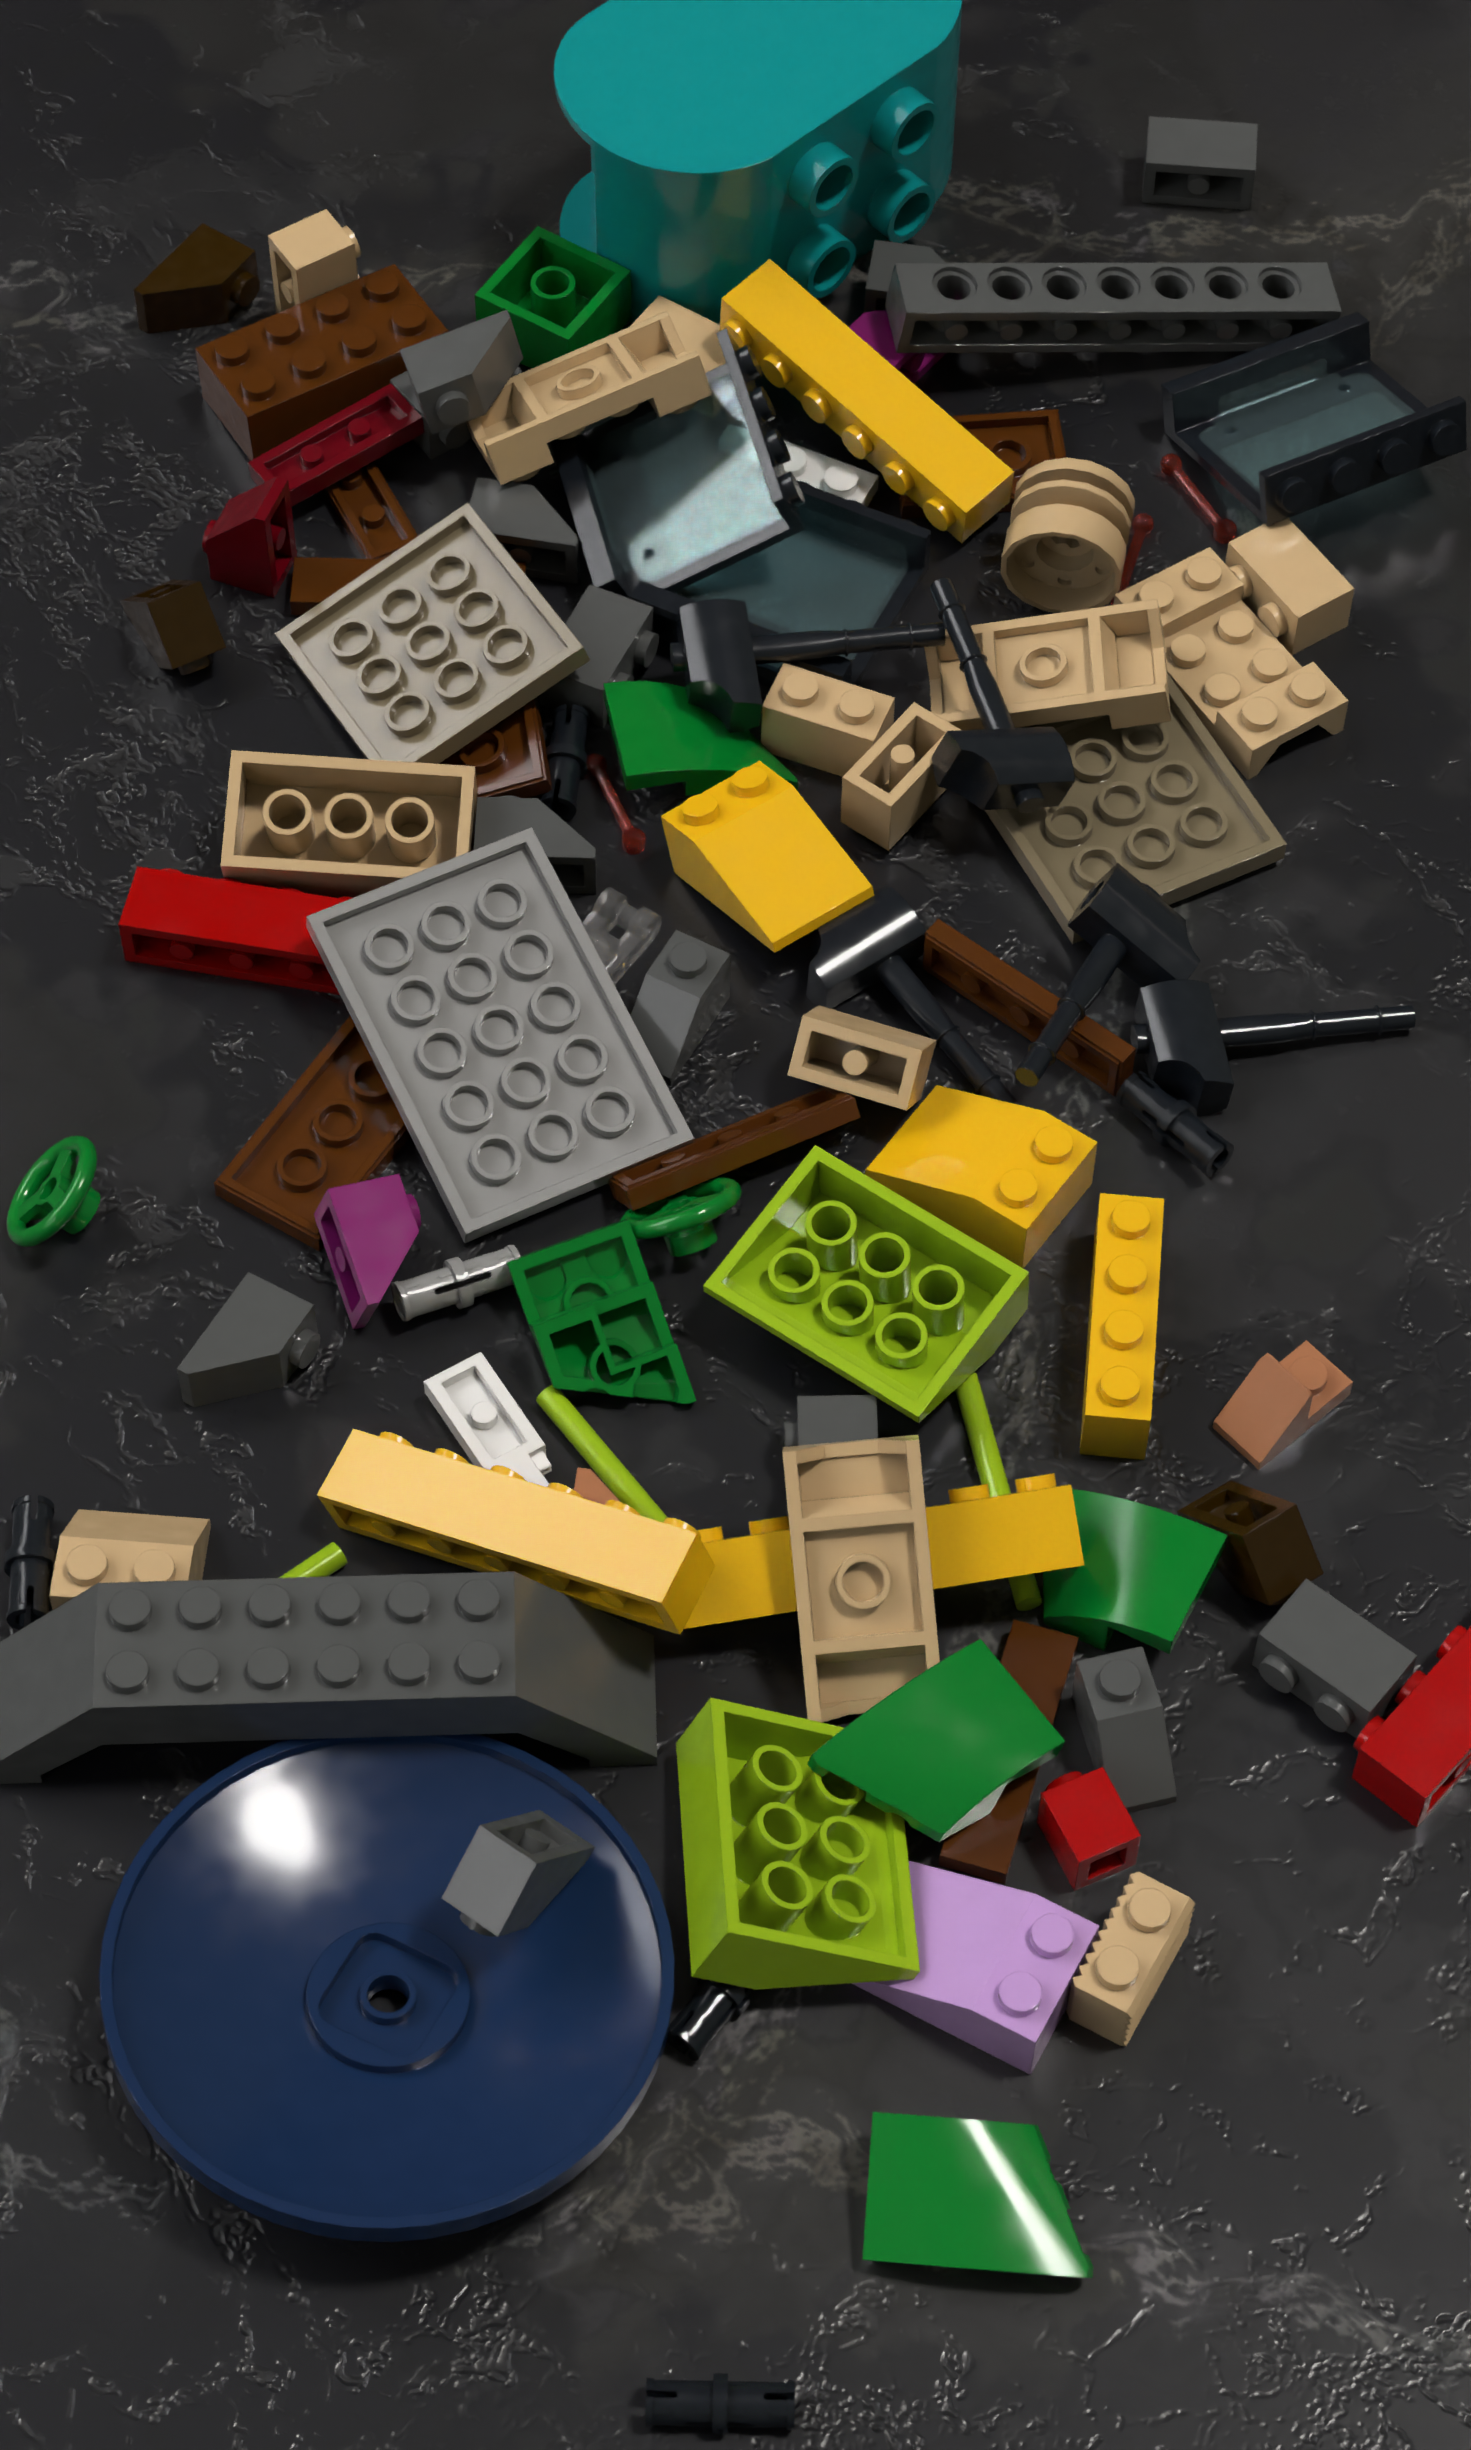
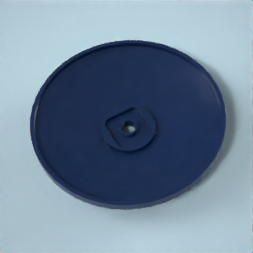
[99,1734,674,2242]

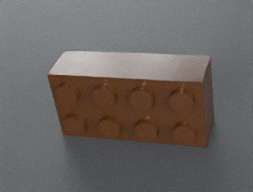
[195,264,448,461]

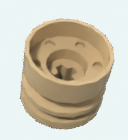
[1000,458,1135,613]

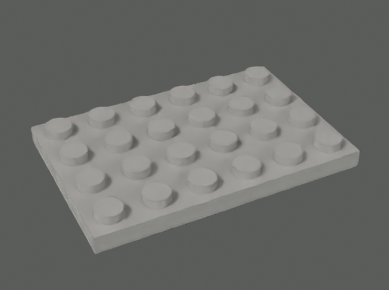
[306,827,695,1243]

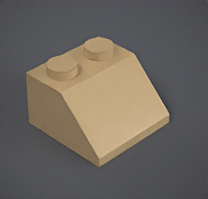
[49,1509,211,1610]

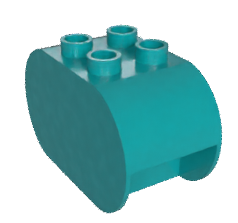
[554,0,962,325]

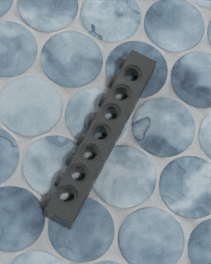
[885,262,1342,353]

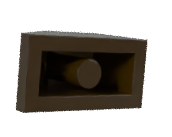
[134,223,260,334]
[121,579,226,675]
[1177,1480,1324,1606]

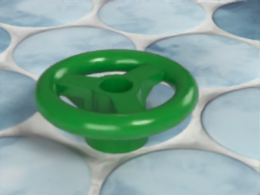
[7,1135,100,1247]
[620,1178,742,1257]

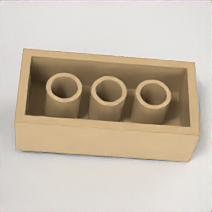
[220,750,478,898]

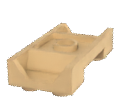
[466,311,713,485]
[1114,547,1349,780]
[924,599,1171,730]
[782,1435,940,1723]

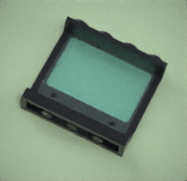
[1161,311,1467,526]
[550,328,805,598]
[629,453,931,688]

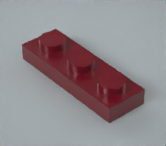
[248,383,425,507]

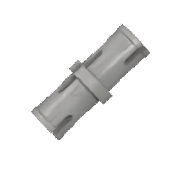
[391,1245,520,1322]

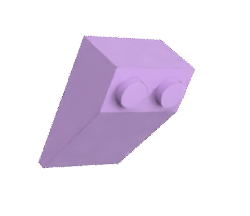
[851,1861,1099,2075]

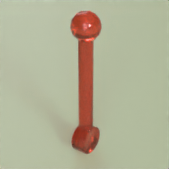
[1160,453,1237,544]
[1111,513,1154,605]
[587,753,646,855]

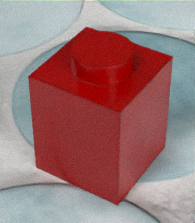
[1037,1767,1141,1891]

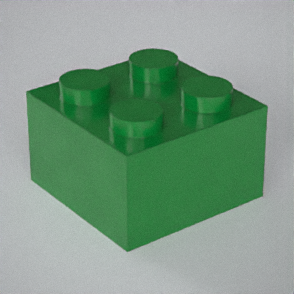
[475,226,632,368]

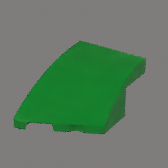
[603,681,798,796]
[506,1219,697,1404]
[1042,1489,1228,1654]
[807,1639,1066,1842]
[862,2112,1093,2278]

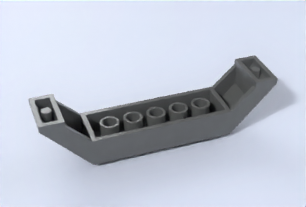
[0,1571,657,1784]

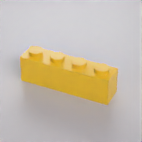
[1079,1193,1164,1460]

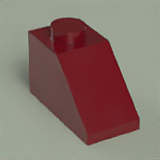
[202,476,297,598]

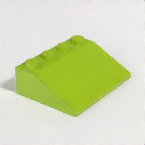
[703,1145,1029,1423]
[676,1697,920,1990]

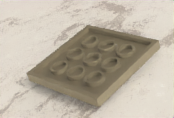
[275,502,590,764]
[985,674,1287,944]

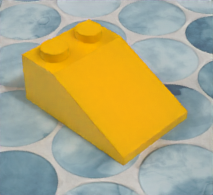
[661,761,874,953]
[865,1085,1098,1269]

